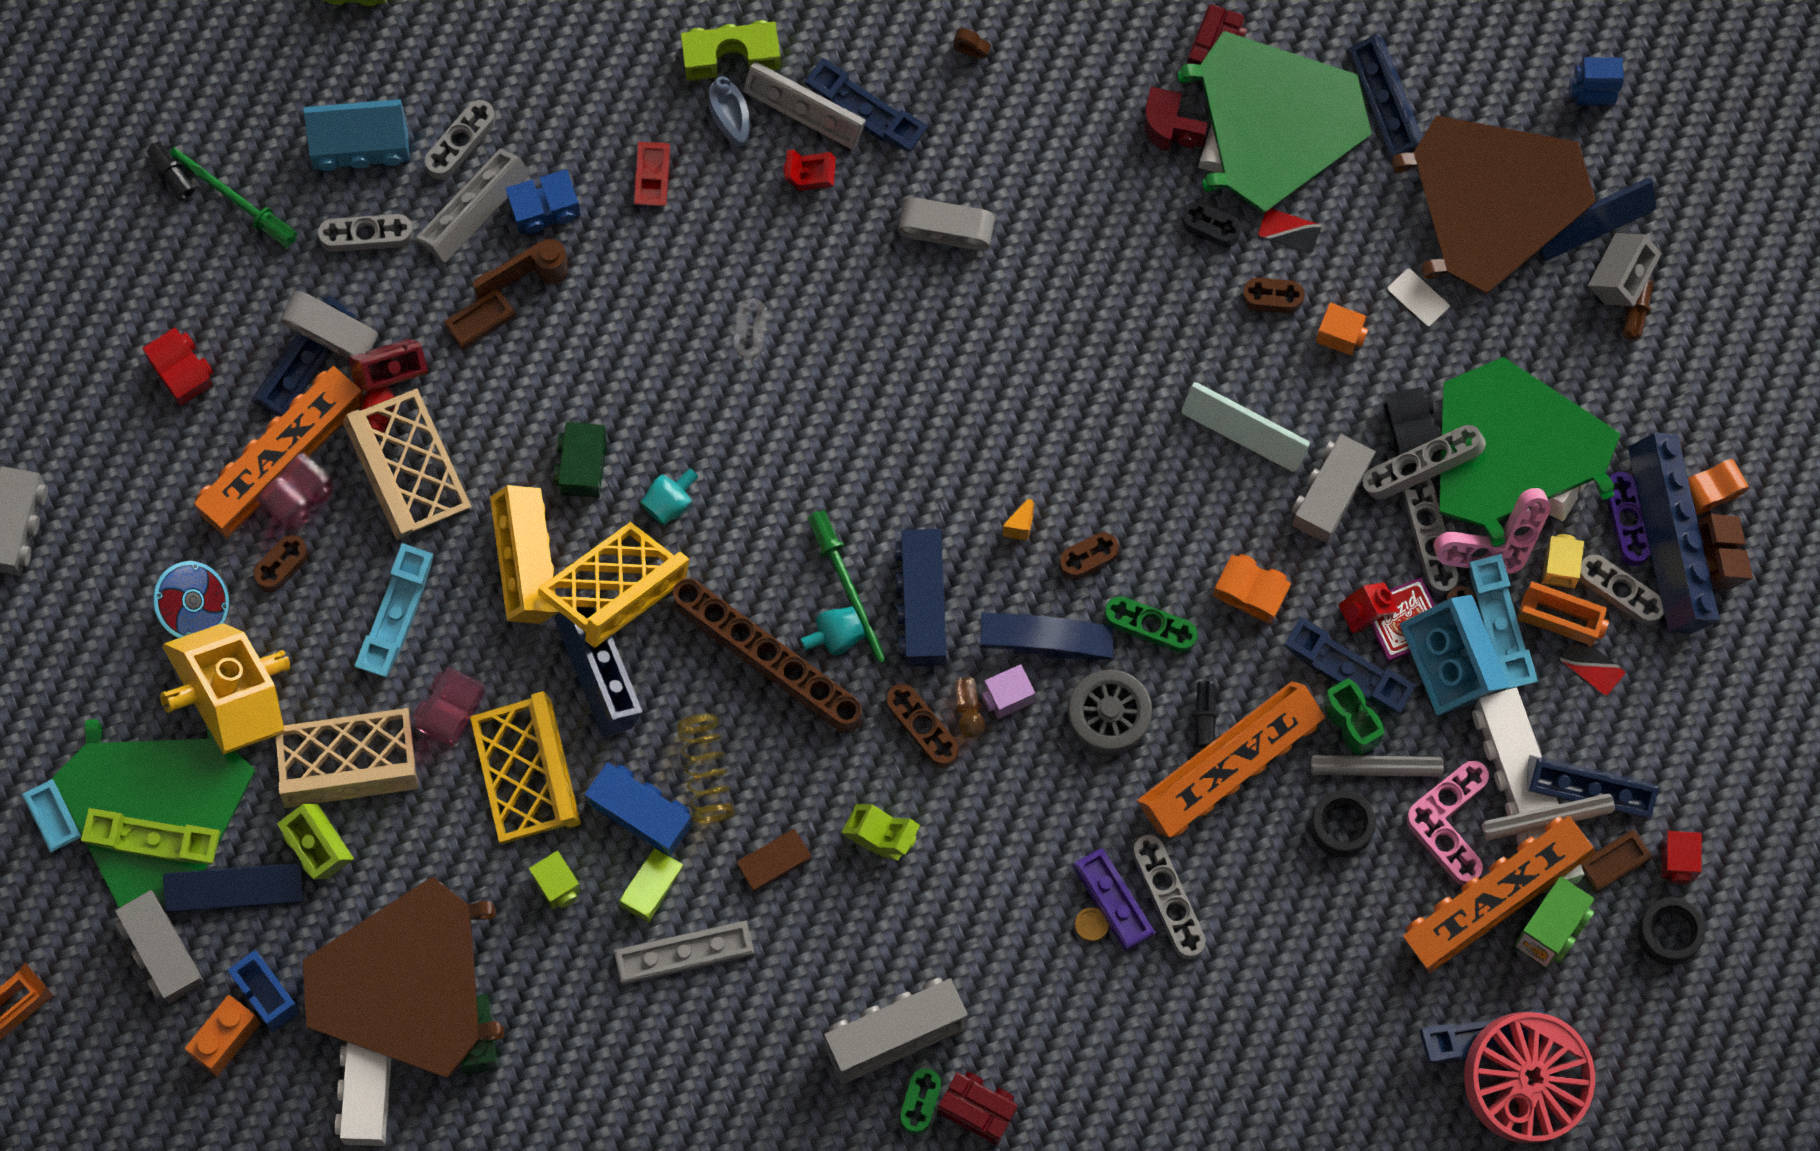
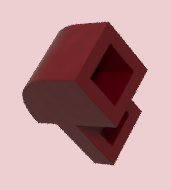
[1144,86,1208,152]

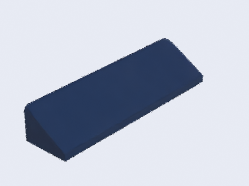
[1348,34,1423,160]
[1538,178,1656,261]
[251,296,355,417]
[1527,755,1660,819]
[163,863,303,913]

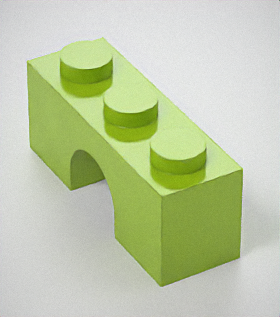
[681,20,781,81]

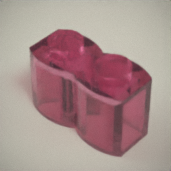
[256,453,334,531]
[414,667,486,748]

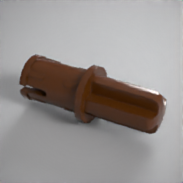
[1622,279,1655,341]

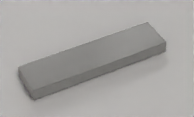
[742,62,866,150]
[614,920,755,985]

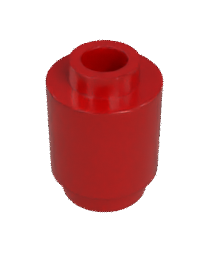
[361,387,396,433]

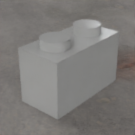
[1588,233,1662,306]

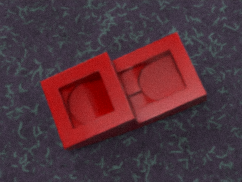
[634,142,670,206]

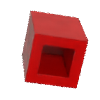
[1661,831,1702,885]

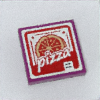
[1370,577,1435,663]

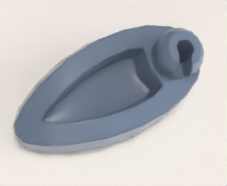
[708,76,750,148]

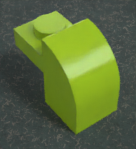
[841,804,920,861]

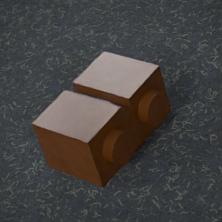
[1698,514,1753,590]

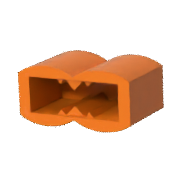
[1212,554,1291,624]

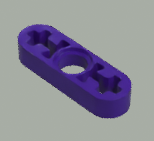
[1606,472,1651,566]

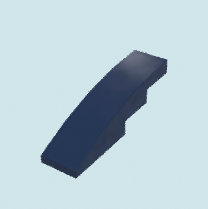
[980,612,1113,660]

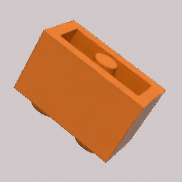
[184,994,261,1077]

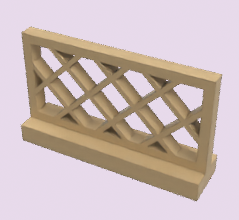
[343,389,472,541]
[276,708,419,808]

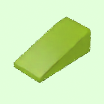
[619,848,684,923]

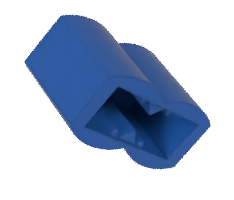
[1569,57,1624,106]

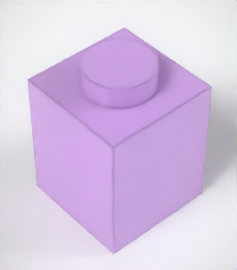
[981,664,1035,719]

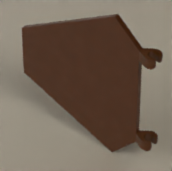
[1392,115,1596,295]
[303,876,504,1078]

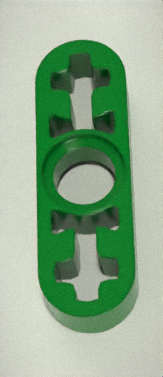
[1105,596,1198,653]

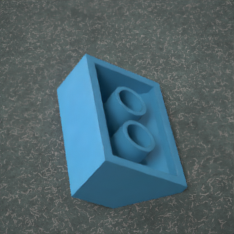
[304,99,410,171]
[1400,595,1510,716]

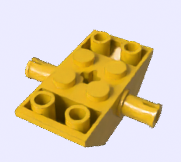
[160,623,290,755]

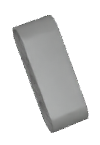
[898,197,995,250]
[280,291,378,359]

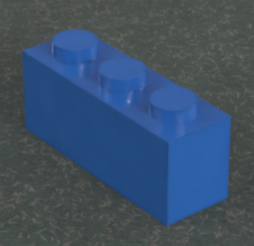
[584,762,693,857]

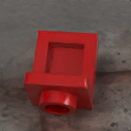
[783,149,836,191]
[1338,582,1398,633]

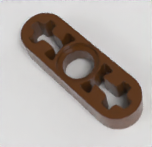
[887,684,959,768]

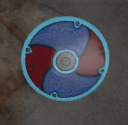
[153,561,229,638]

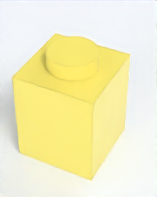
[1542,534,1584,589]

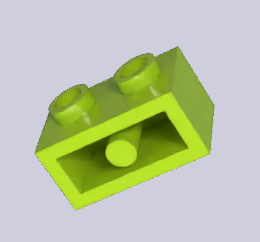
[277,804,354,880]

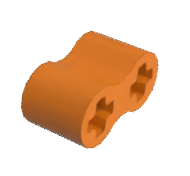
[1688,459,1749,516]

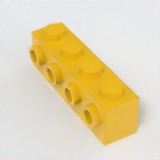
[490,485,558,624]

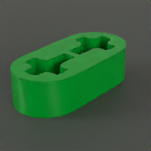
[900,1068,941,1135]

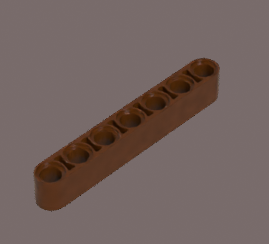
[673,578,861,733]

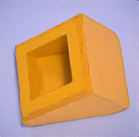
[1003,499,1034,541]

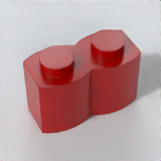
[142,327,214,406]

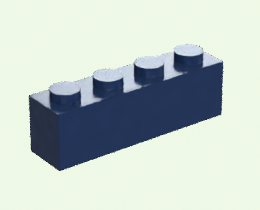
[895,529,946,667]
[554,595,643,736]

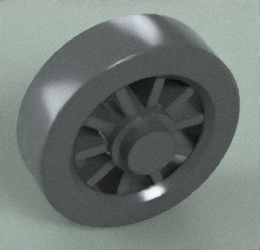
[1068,669,1152,756]

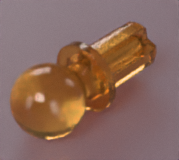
[955,677,985,738]

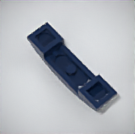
[805,57,928,152]
[1284,617,1416,714]
[1419,1008,1545,1063]

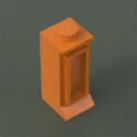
[1516,581,1609,647]
[0,962,54,1040]

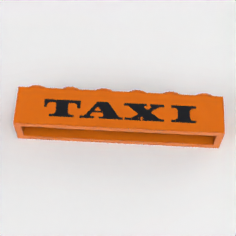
[194,365,364,539]
[1136,681,1326,838]
[1403,815,1596,973]

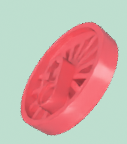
[1464,1012,1595,1143]

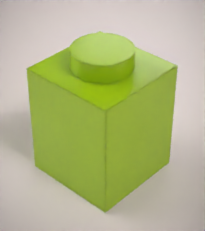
[529,850,581,910]

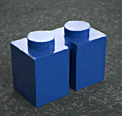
[505,169,581,234]
[227,949,300,1032]

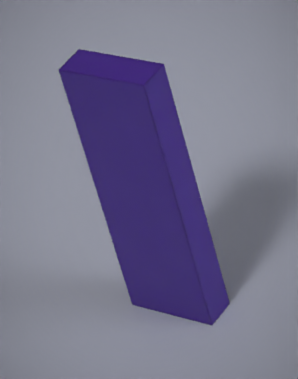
[1072,847,1155,951]

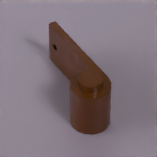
[472,239,568,300]

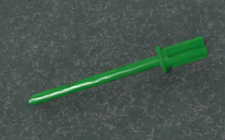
[170,146,297,248]
[807,510,885,664]

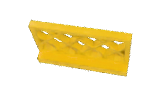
[538,522,689,648]
[470,691,581,844]

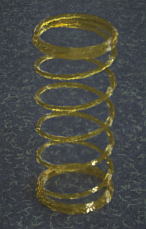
[677,714,735,823]

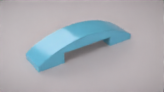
[355,543,434,678]
[1469,554,1538,690]

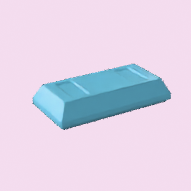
[22,779,81,852]

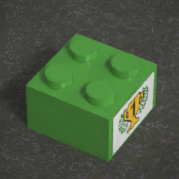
[1514,876,1595,969]

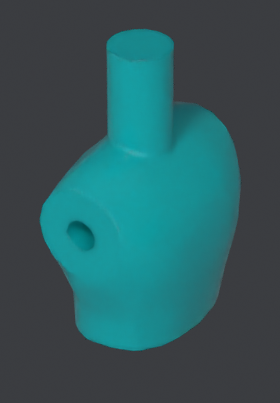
[640,468,698,526]
[800,606,865,656]

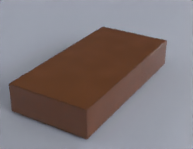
[443,287,516,350]
[736,828,812,893]
[1581,829,1653,894]

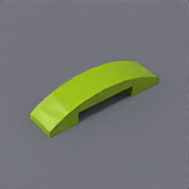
[81,808,221,864]

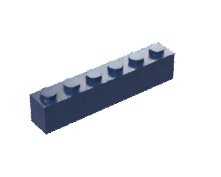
[1628,432,1720,634]

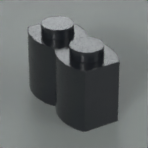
[1382,387,1442,457]

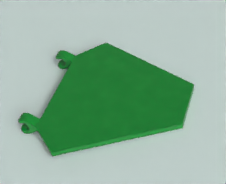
[1177,31,1372,213]
[1439,357,1621,547]
[52,719,256,908]

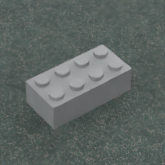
[824,978,968,1085]

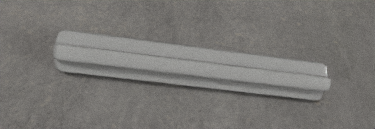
[1310,755,1444,777]
[1482,794,1615,840]

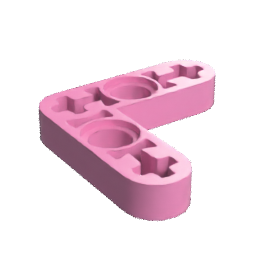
[1433,488,1551,574]
[1406,761,1489,885]

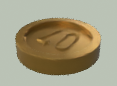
[1075,907,1109,942]

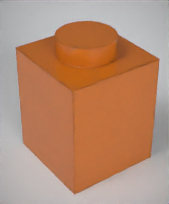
[1315,303,1369,356]

